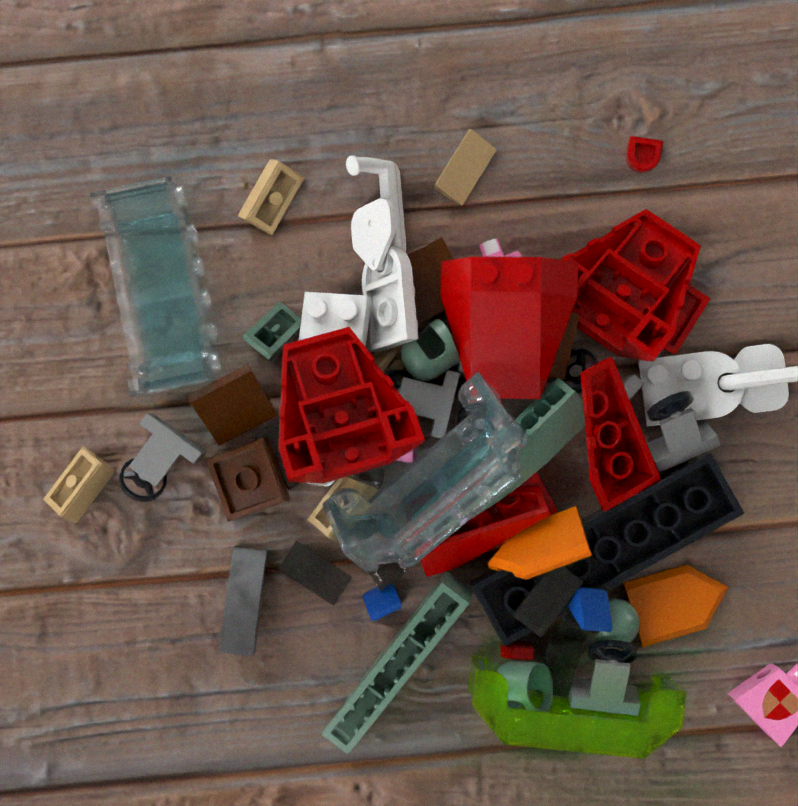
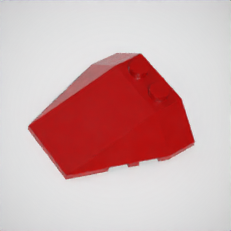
[560,209,701,362]
[440,256,578,400]
[278,327,425,483]

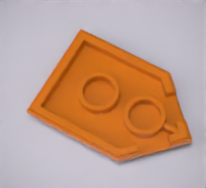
[487,506,592,580]
[623,564,729,647]

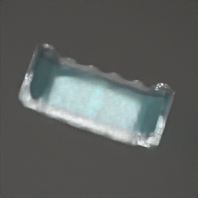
[90,176,221,398]
[322,371,528,571]

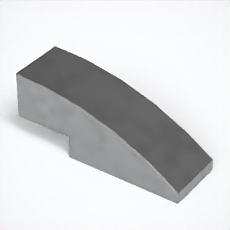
[219,547,268,656]

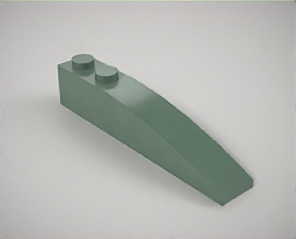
[413,377,585,541]
[321,571,473,754]

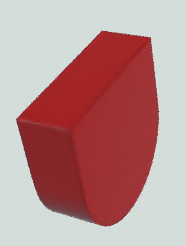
[626,135,663,173]
[500,641,534,660]

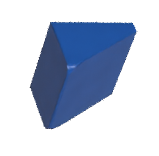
[363,581,402,621]
[568,587,613,632]

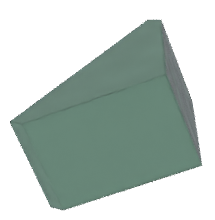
[243,301,301,362]

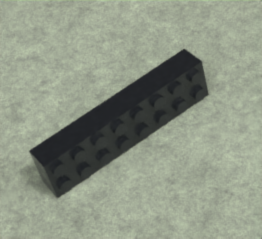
[469,453,745,647]

